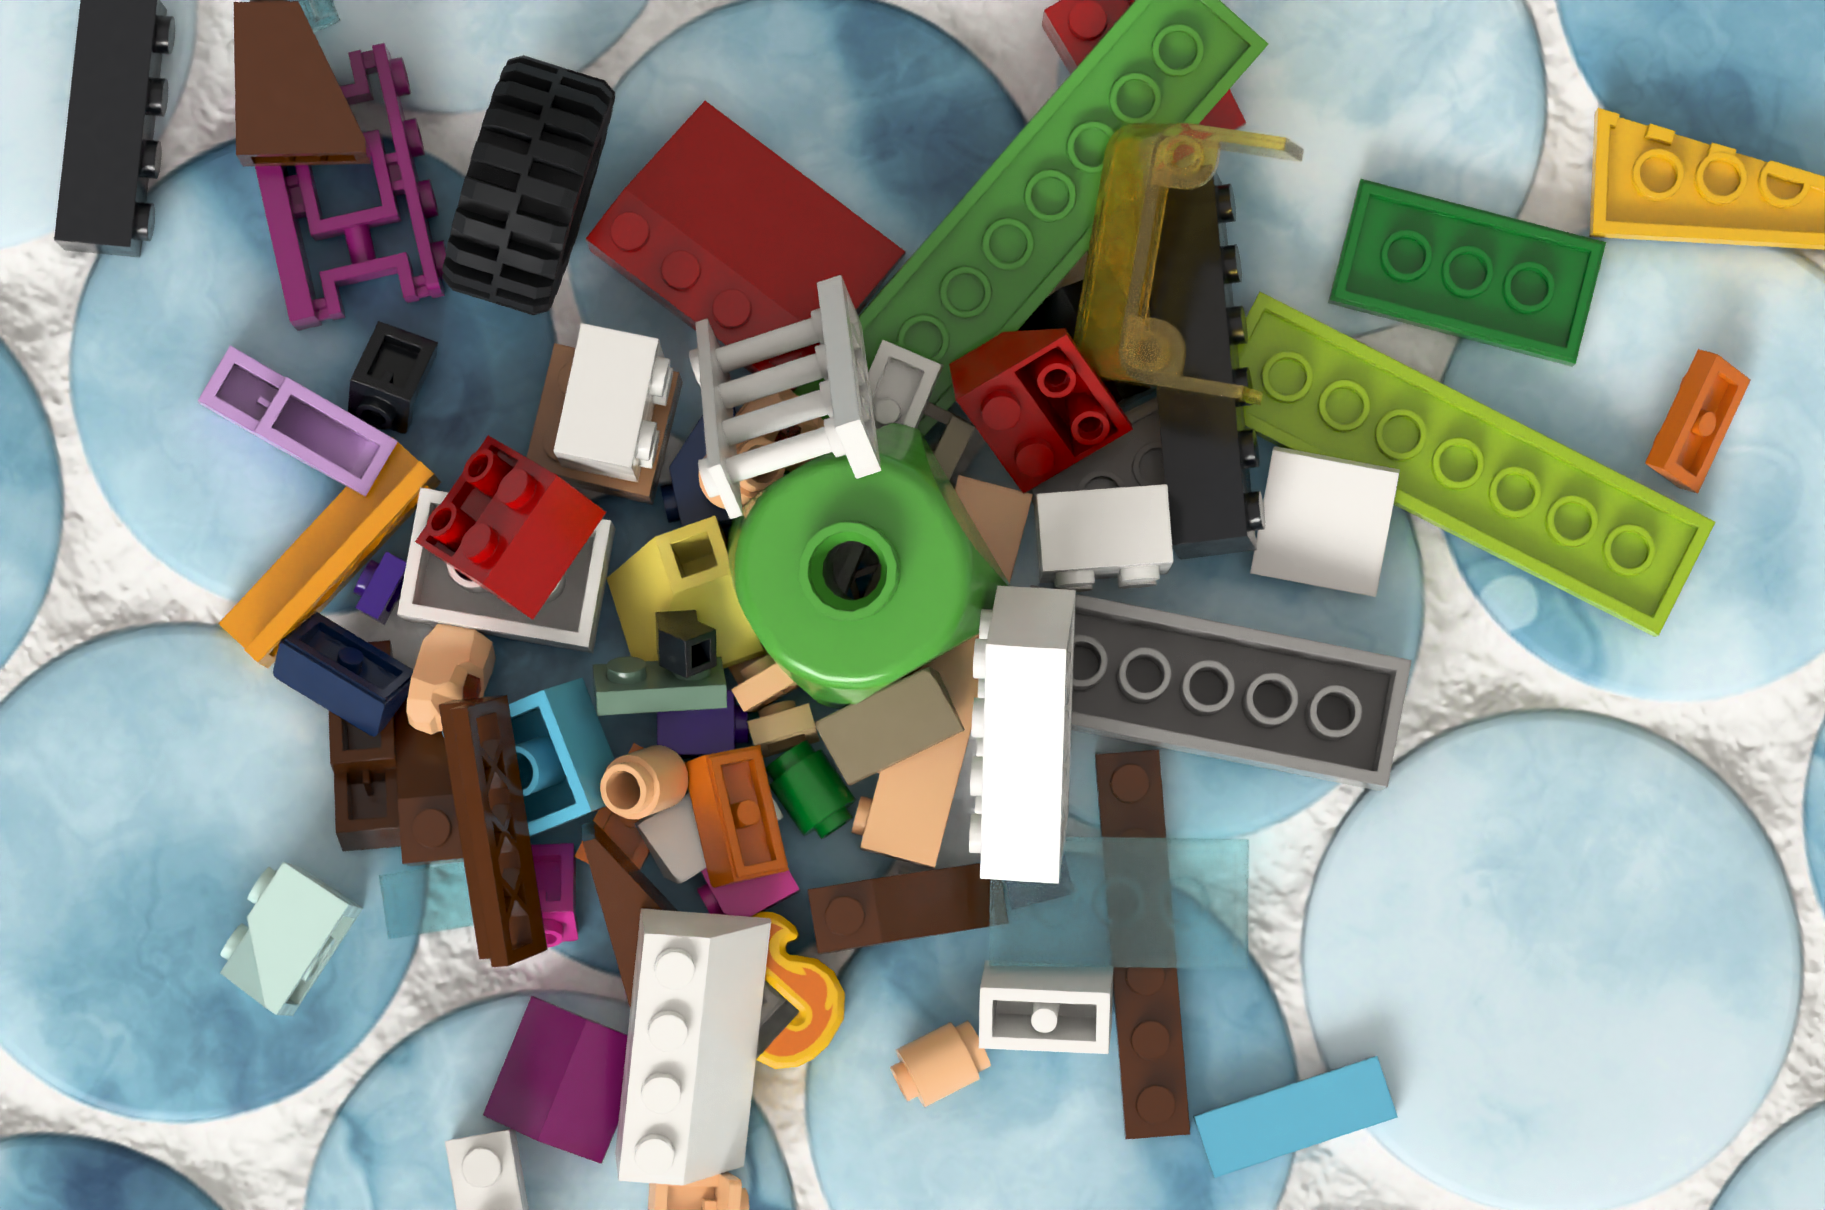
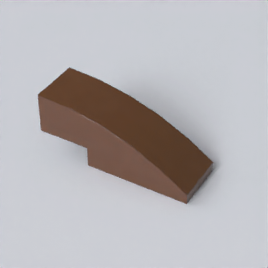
[329,640,401,851]

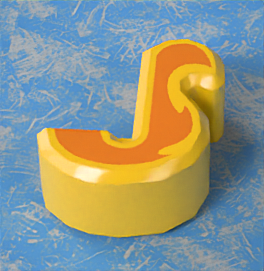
[751,912,845,1069]

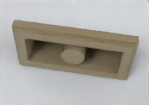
[815,667,965,786]

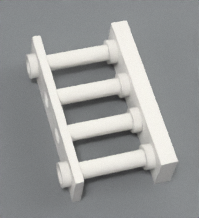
[689,275,881,519]

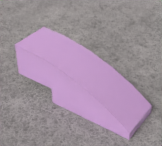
[198,346,398,497]

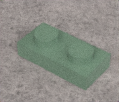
[593,656,727,716]

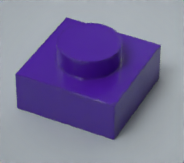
[353,551,407,625]

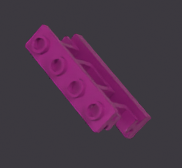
[255,43,446,331]

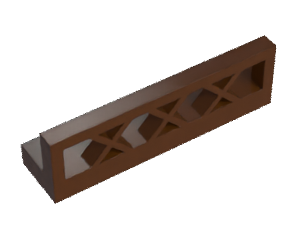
[439,695,548,967]

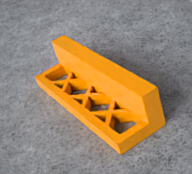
[218,437,441,668]

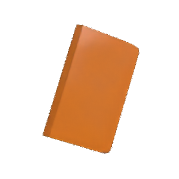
[685,745,789,888]

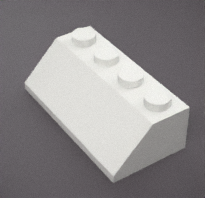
[615,908,771,1185]

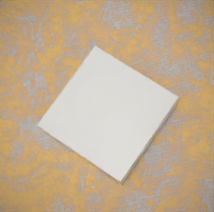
[1250,446,1400,597]

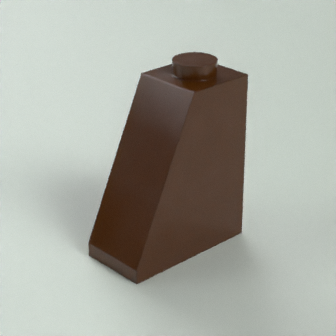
[233,0,371,167]

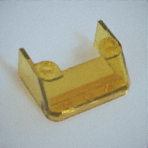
[1073,123,1304,405]

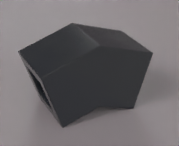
[655,610,717,678]

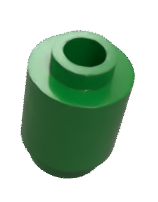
[766,740,856,839]

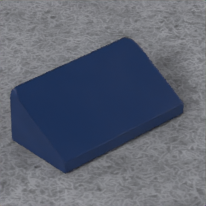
[273,612,413,737]

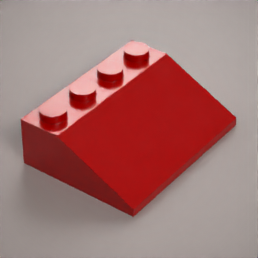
[586,101,906,391]

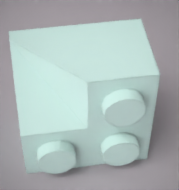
[220,862,363,1016]

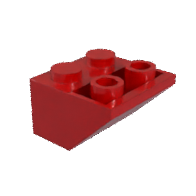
[949,328,1133,494]
[415,435,606,620]

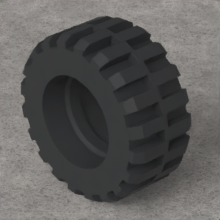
[442,55,615,315]

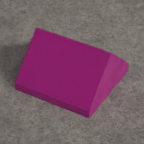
[483,996,628,1164]

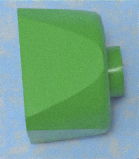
[727,423,1010,710]

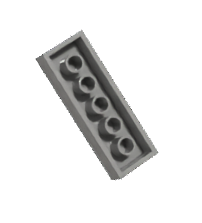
[1030,585,1412,791]

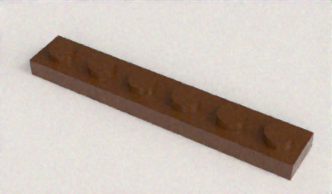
[1094,750,1190,1139]

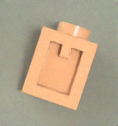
[728,646,800,712]

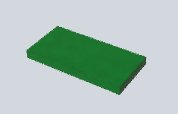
[1328,179,1606,367]

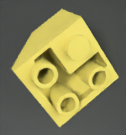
[606,516,765,669]

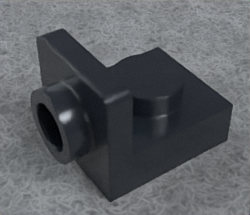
[348,321,438,434]

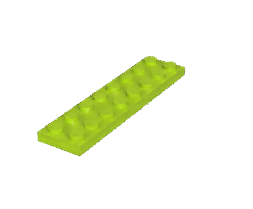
[1238,291,1715,637]

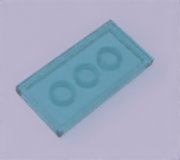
[989,837,1249,969]

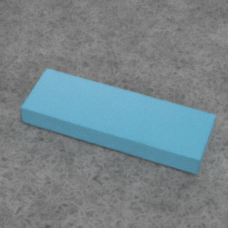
[1193,1056,1398,1178]

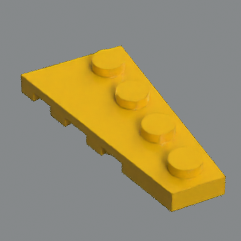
[1589,108,1825,250]

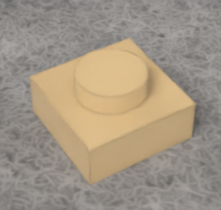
[747,701,820,758]

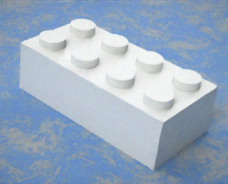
[969,586,1076,883]

